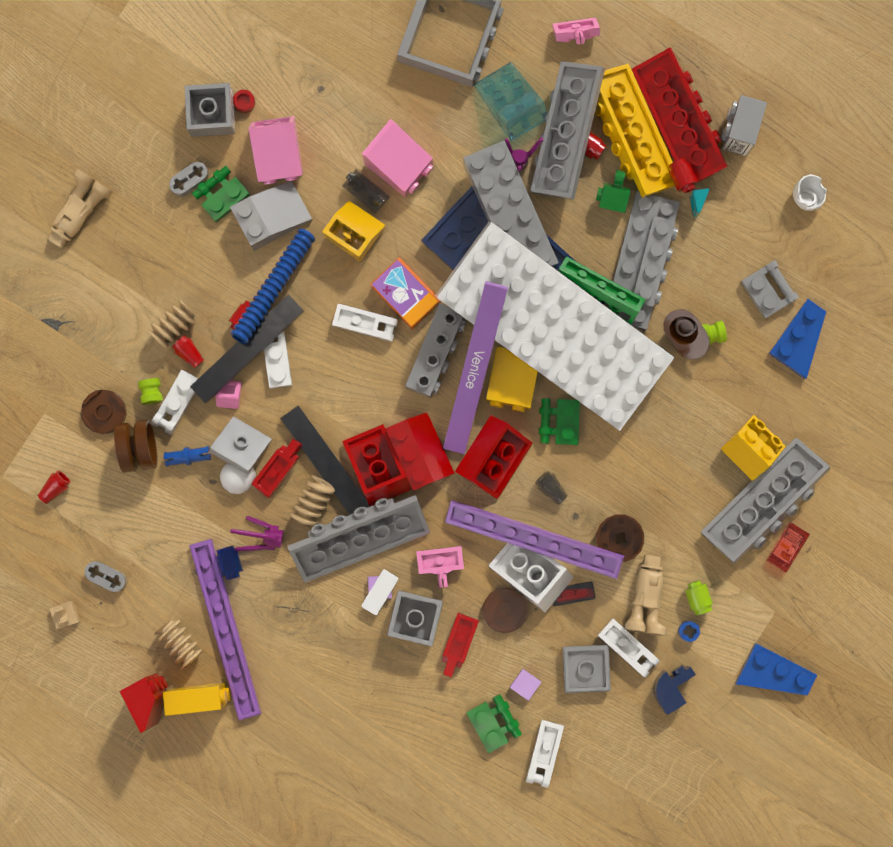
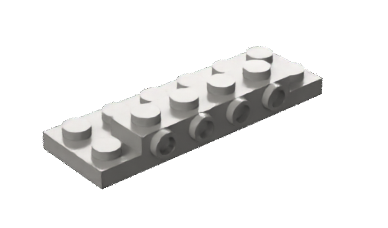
[530,61,605,200]
[606,191,680,331]
[701,438,830,564]
[288,495,430,583]

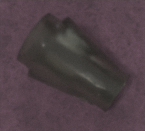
[535,471,568,504]

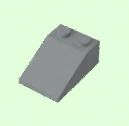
[230,181,312,251]

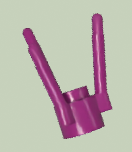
[505,137,544,173]
[230,516,284,551]

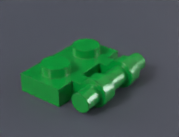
[192,165,250,223]
[538,398,580,445]
[466,694,522,753]

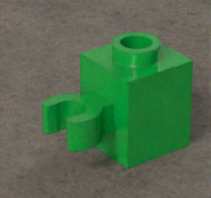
[596,170,631,213]

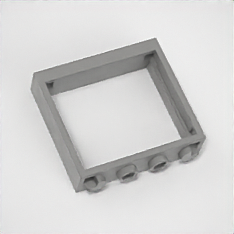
[397,0,504,87]

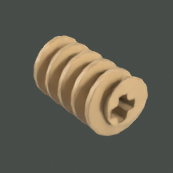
[147,299,196,348]
[289,476,335,526]
[154,619,202,671]

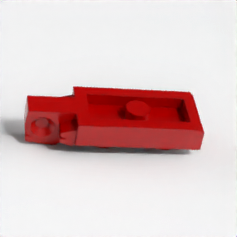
[251,439,303,498]
[442,613,479,677]

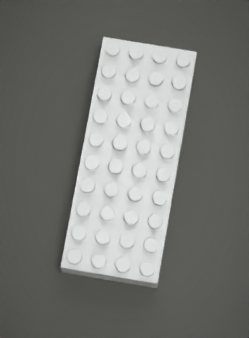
[435,221,674,431]

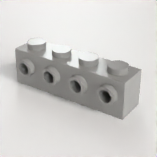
[405,303,467,398]

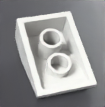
[489,543,573,612]

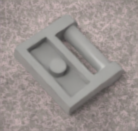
[740,260,799,319]

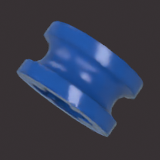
[678,621,700,642]

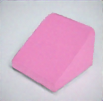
[216,381,242,409]

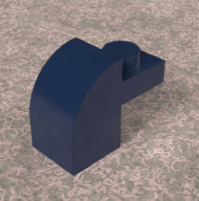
[653,665,696,715]

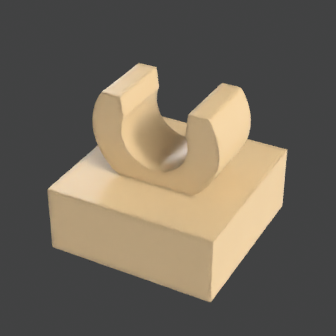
[50,601,80,630]

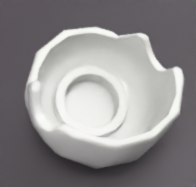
[792,174,827,212]
[220,463,256,494]

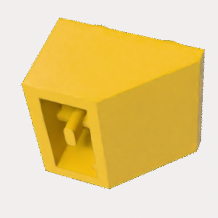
[322,201,386,262]
[721,415,786,481]

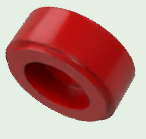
[233,90,256,113]

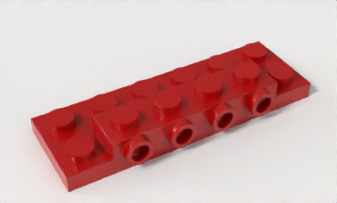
[631,47,729,183]

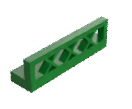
[558,256,645,325]

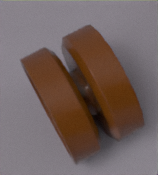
[114,419,158,473]

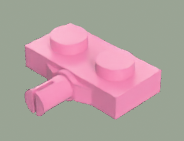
[553,18,600,45]
[416,546,464,588]

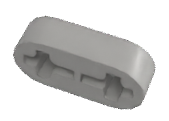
[169,162,209,197]
[85,561,127,592]

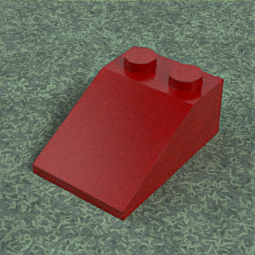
[342,424,411,507]

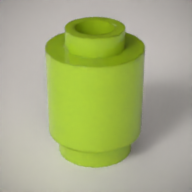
[684,580,713,615]

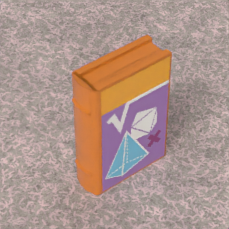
[370,257,441,329]

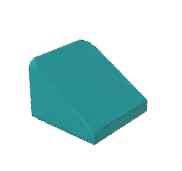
[690,188,709,217]

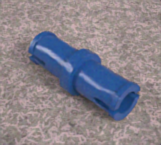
[164,446,212,467]

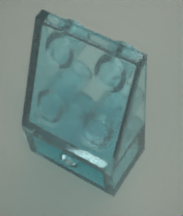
[474,62,547,141]

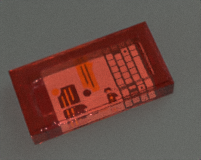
[766,522,810,573]

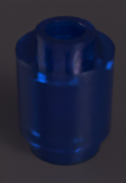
[216,545,243,580]

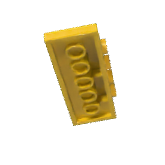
[595,63,675,198]

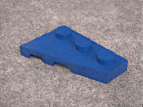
[768,299,826,379]
[734,643,817,695]

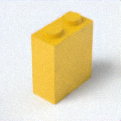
[486,346,538,413]
[163,683,230,716]

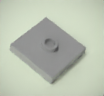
[209,416,272,475]
[562,645,611,693]

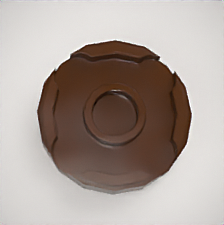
[81,390,127,434]
[483,588,528,633]

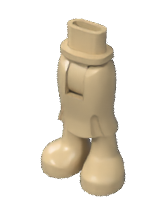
[47,169,112,248]
[624,555,666,636]

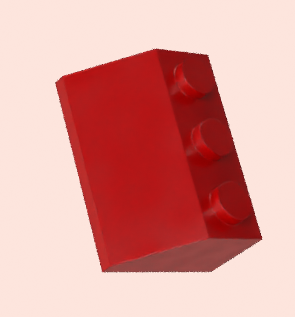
[386,412,455,492]
[455,415,533,499]
[119,673,168,733]

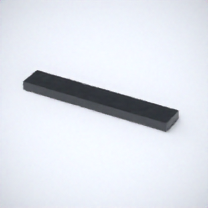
[190,294,305,403]
[280,405,369,515]

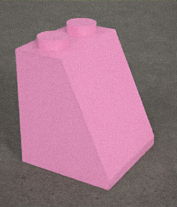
[249,116,303,184]
[362,119,434,197]

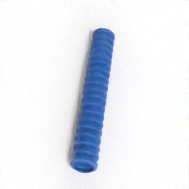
[230,229,315,344]

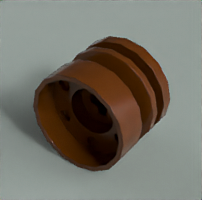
[596,514,644,562]

